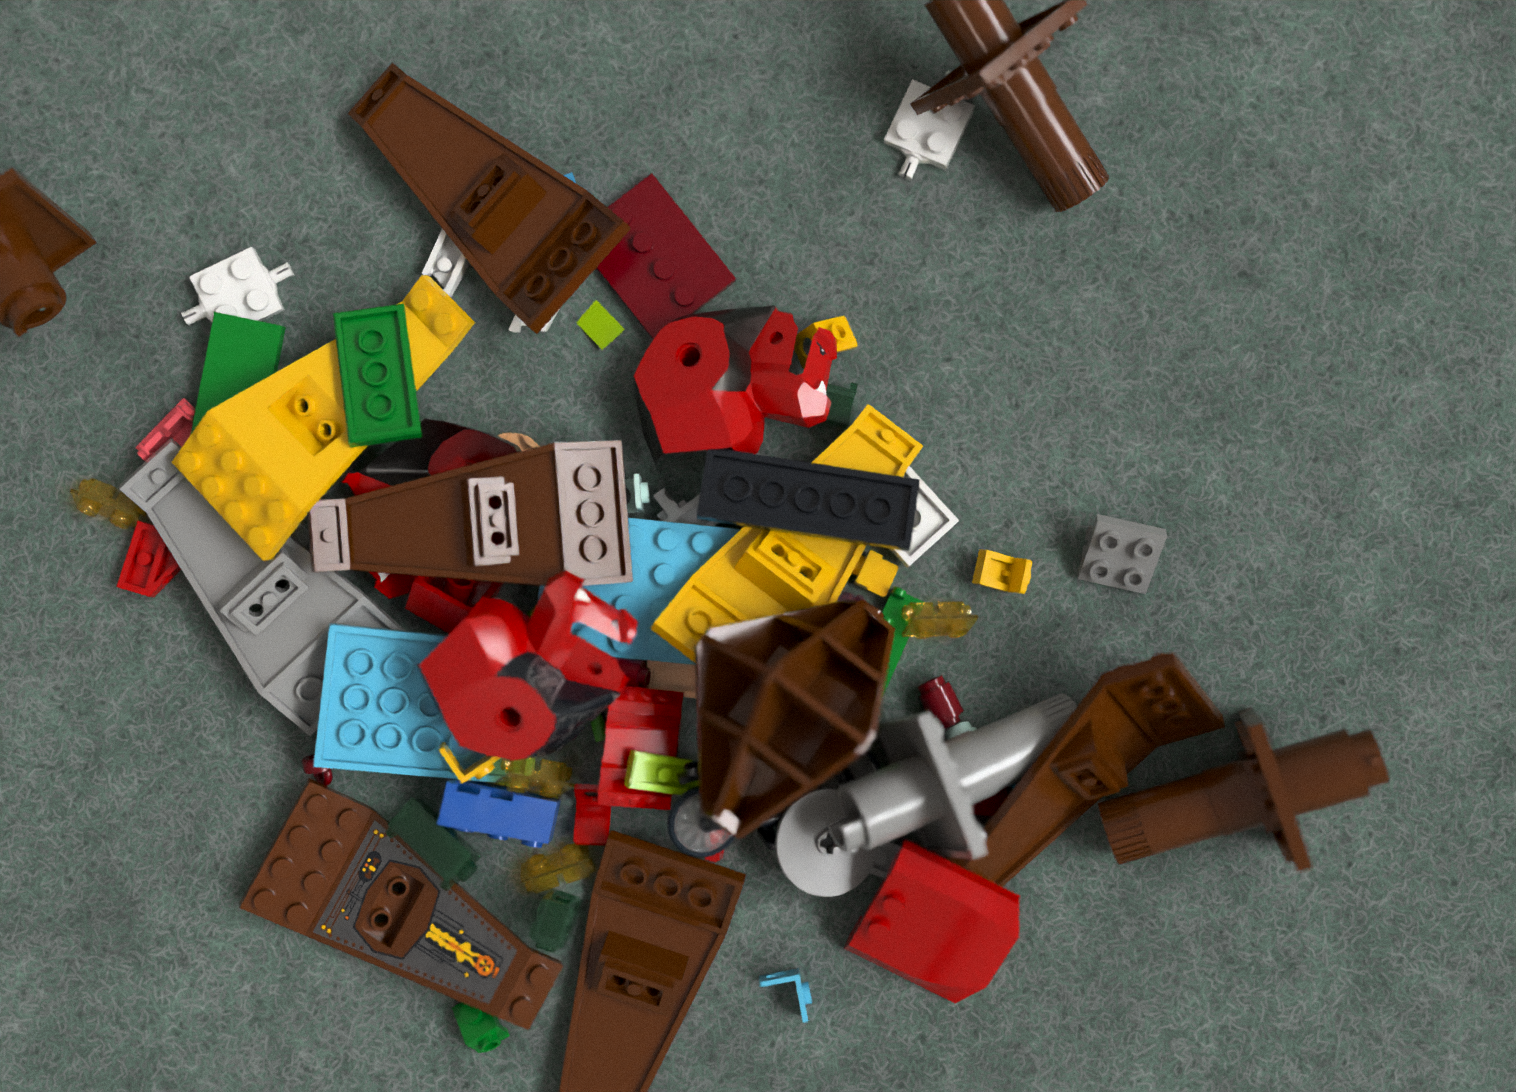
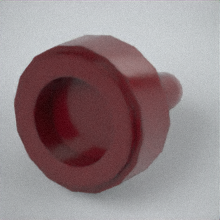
[302,754,334,786]

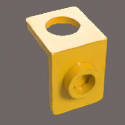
[794,316,858,369]
[439,742,500,784]

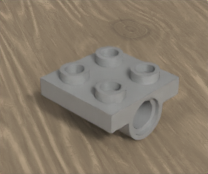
[1078,514,1167,594]

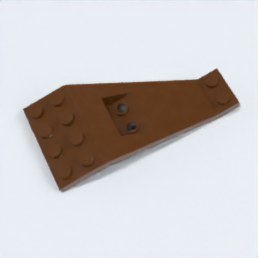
[347,62,631,334]
[945,652,1225,887]
[559,830,746,1092]

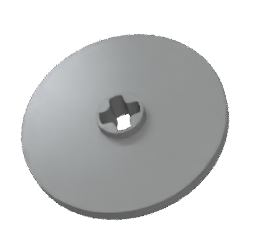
[775,788,878,897]

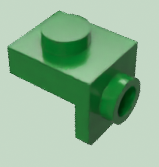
[452,1002,509,1053]

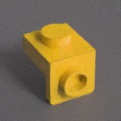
[972,549,1032,594]
[852,550,898,597]

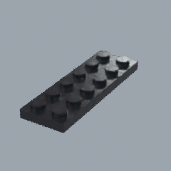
[697,449,920,552]

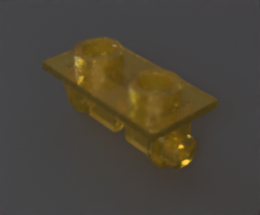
[70,478,147,529]
[902,601,979,639]
[496,758,575,798]
[520,843,596,894]

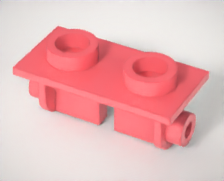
[135,398,195,461]

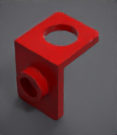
[573,784,612,846]

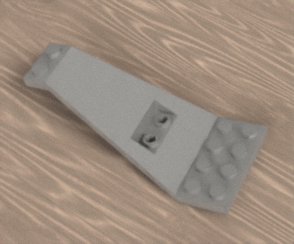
[119,438,405,736]

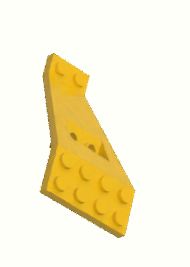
[172,275,475,561]
[650,404,923,663]

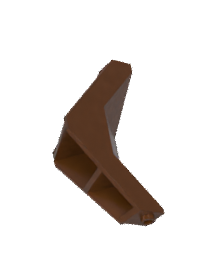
[695,599,895,839]

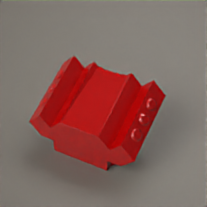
[597,686,684,810]

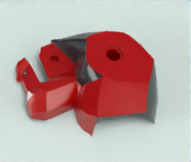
[416,570,639,760]

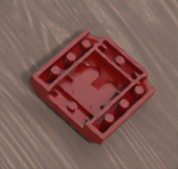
[844,839,1020,1003]

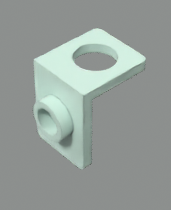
[625,473,650,513]

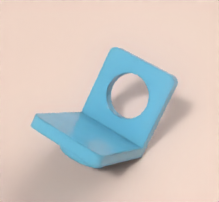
[759,968,812,1023]

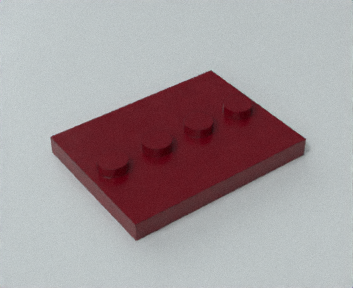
[597,173,736,340]

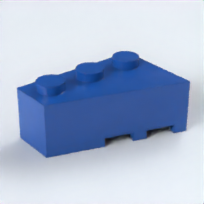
[437,779,561,848]

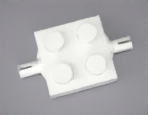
[884,71,975,180]
[181,247,294,326]

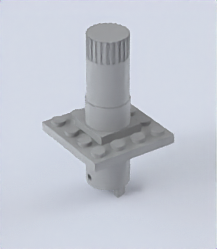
[827,693,1077,859]

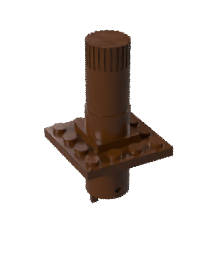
[910,0,1109,212]
[0,167,97,337]
[1098,707,1390,872]

